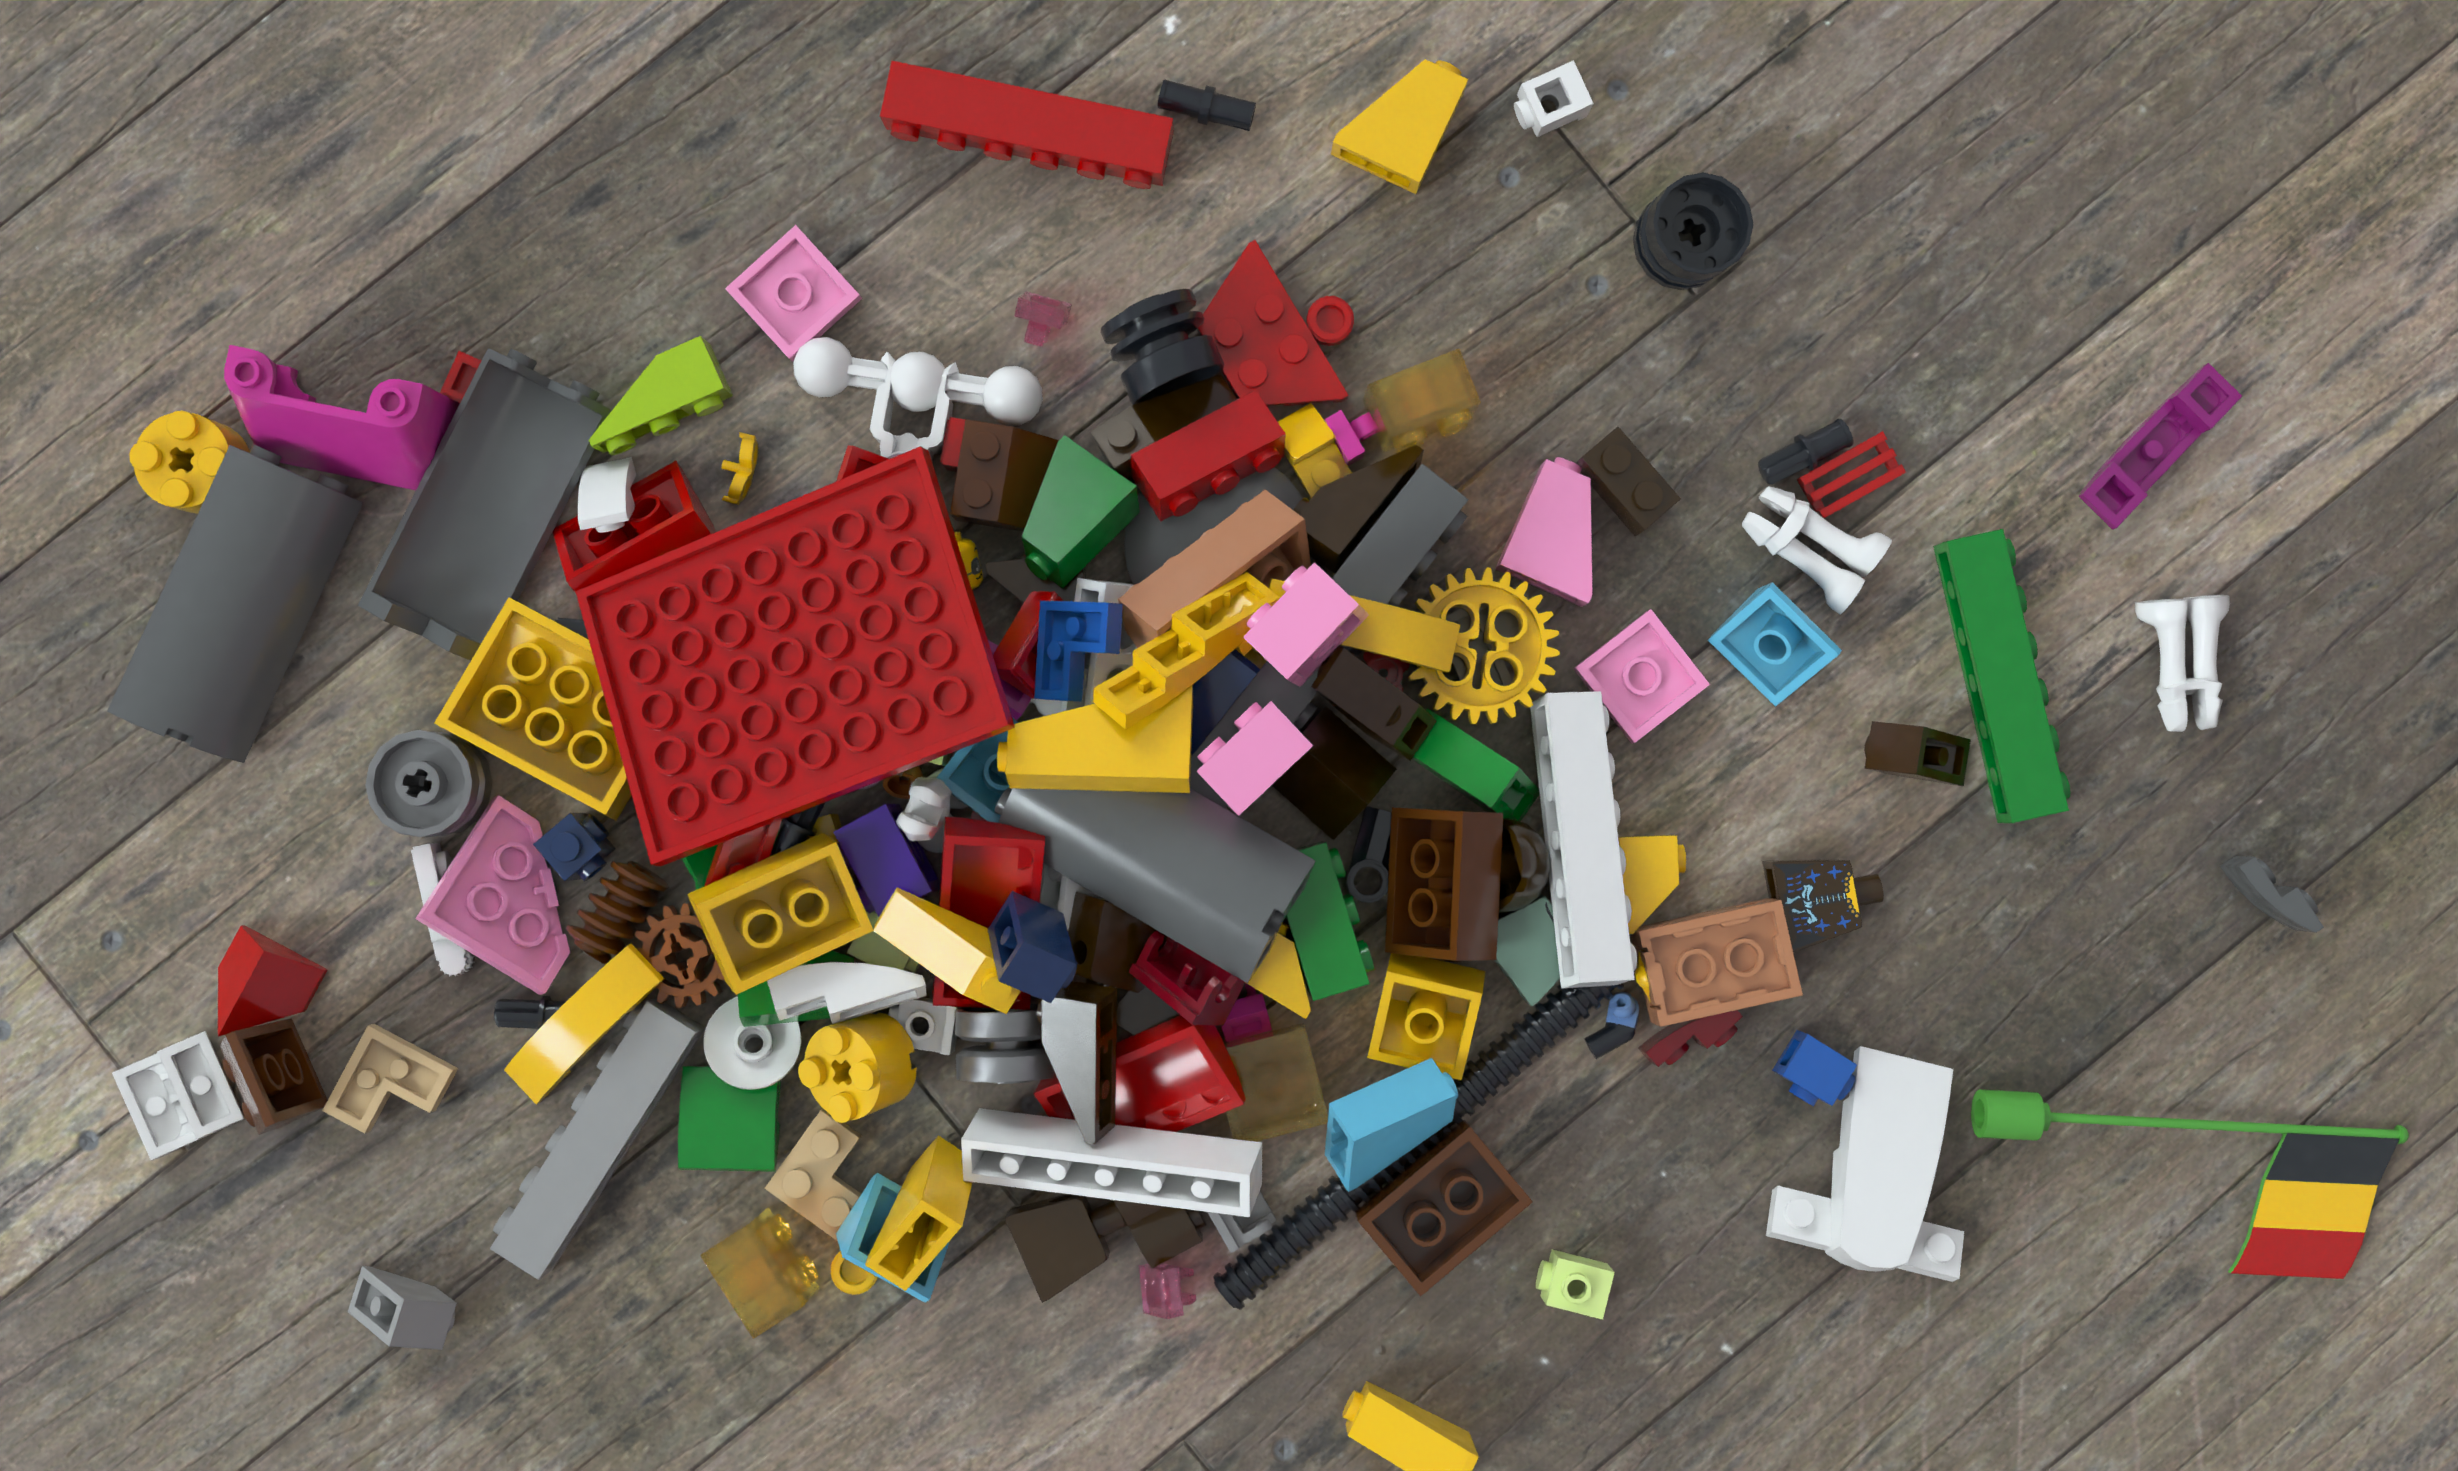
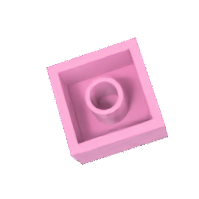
[1243,562,1369,687]
[1197,701,1313,816]

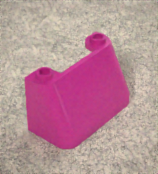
[224,345,460,491]

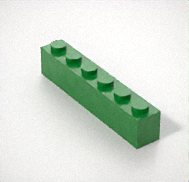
[1933,529,2071,823]

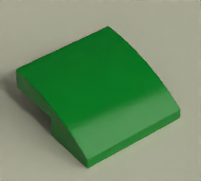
[678,1066,781,1172]

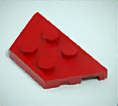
[1197,240,1349,407]

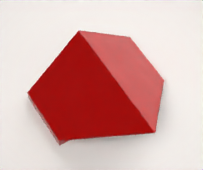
[218,925,328,1037]

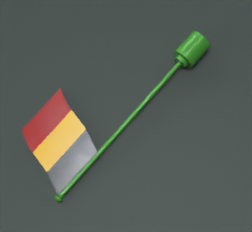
[1971,1089,2409,1279]

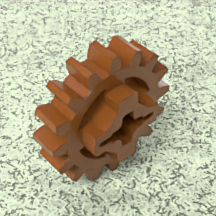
[635,903,725,1008]

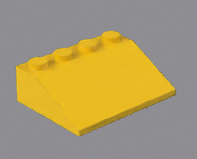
[434,597,631,821]

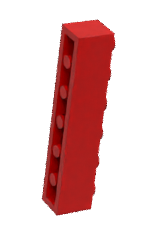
[880,61,1174,189]

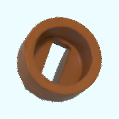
[883,765,923,799]

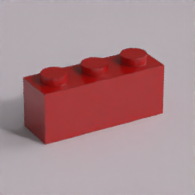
[1131,390,1286,521]

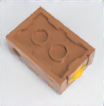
[1630,898,1803,1027]

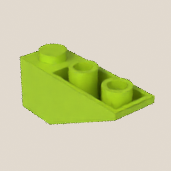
[589,336,733,455]

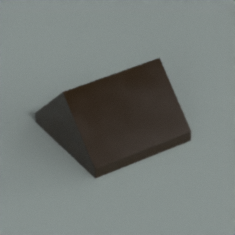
[1272,706,1397,840]

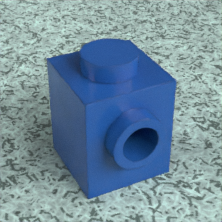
[1772,1030,1857,1107]

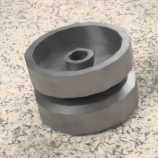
[365,730,493,837]
[955,1004,1057,1084]

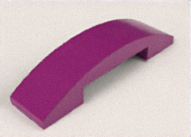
[2079,363,2242,530]

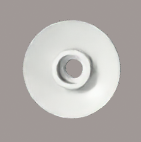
[704,997,802,1090]

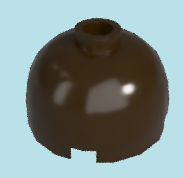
[1499,817,1550,913]

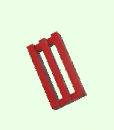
[1796,431,1906,518]

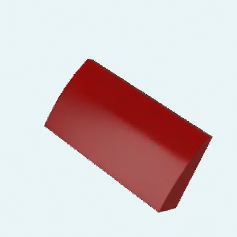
[933,817,1045,1010]
[1033,1015,1246,1132]

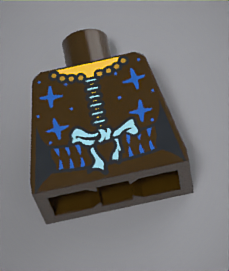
[1762,860,1884,952]

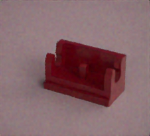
[1129,931,1245,1026]

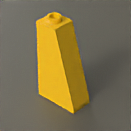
[997,685,1193,793]

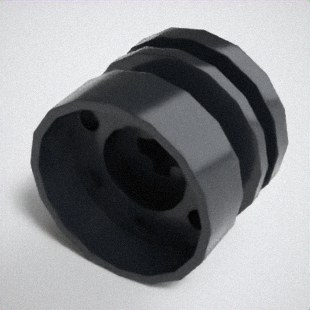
[1633,172,1754,290]
[1101,289,1225,405]

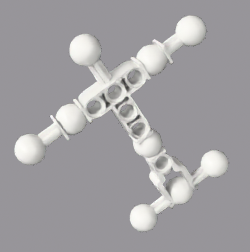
[793,337,1061,790]

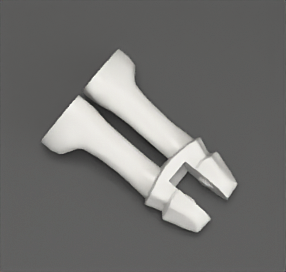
[1742,486,1892,614]
[2135,595,2230,732]
[897,768,968,853]

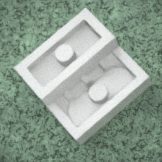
[112,1031,245,1160]

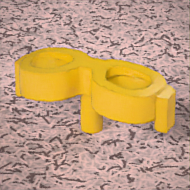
[721,432,758,505]

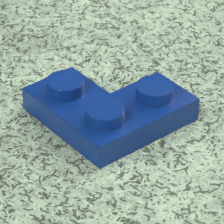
[1034,600,1123,702]

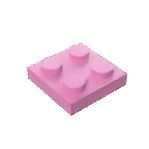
[725,225,862,362]
[1573,609,1710,744]

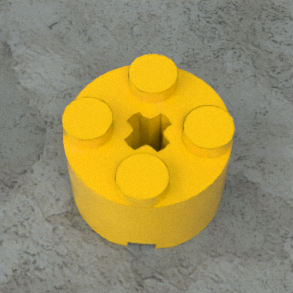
[129,410,250,514]
[798,1013,917,1123]

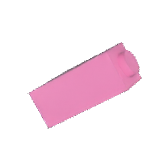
[1495,457,1592,607]

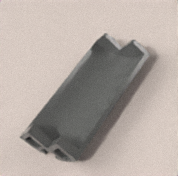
[358,348,612,660]
[107,444,363,763]
[995,787,1316,983]

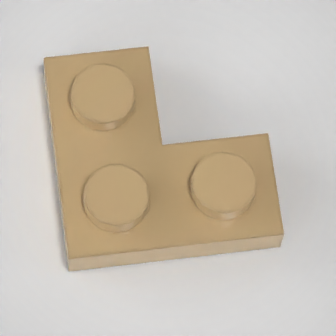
[322,1024,459,1133]
[764,1109,862,1241]

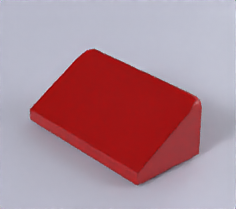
[993,591,1063,699]

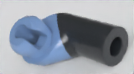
[1584,992,1639,1059]

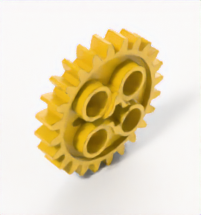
[1408,567,1560,725]

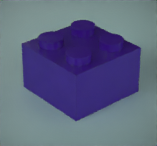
[834,804,940,917]

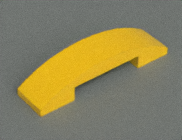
[1268,579,1460,672]
[504,943,664,1105]

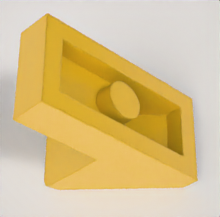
[1278,403,1352,500]

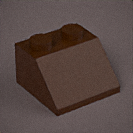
[950,419,1059,532]

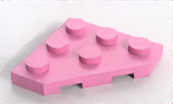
[415,795,570,995]

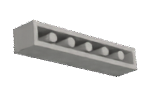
[490,998,706,1280]

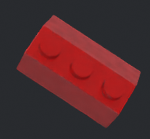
[553,460,716,593]

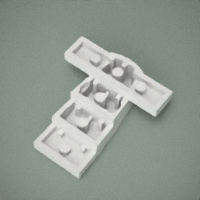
[1766,1046,1964,1282]

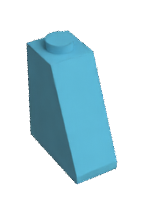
[1325,1058,1458,1192]

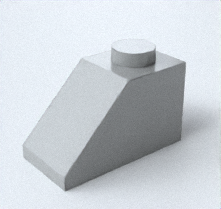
[348,1266,457,1350]

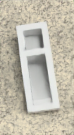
[767,962,927,1024]

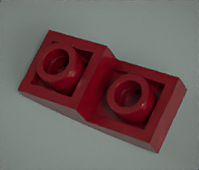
[1638,1010,1743,1067]

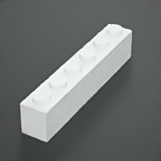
[1530,691,1637,989]
[961,1108,1262,1217]

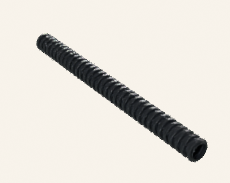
[1213,971,1635,1310]

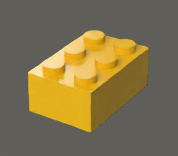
[687,833,874,995]

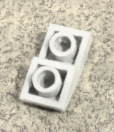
[578,457,637,533]

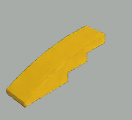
[1093,572,1281,730]

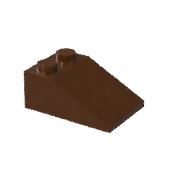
[220,1018,328,1135]

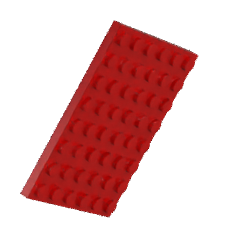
[575,446,1015,867]

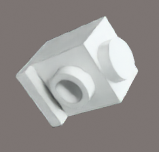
[1514,60,1594,137]
[888,997,961,1055]

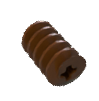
[566,861,669,965]

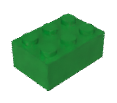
[1286,841,1375,1001]

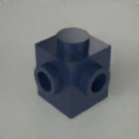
[533,813,616,882]

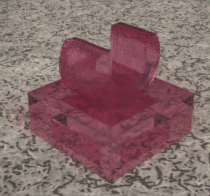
[1014,291,1072,347]
[1139,1263,1196,1319]

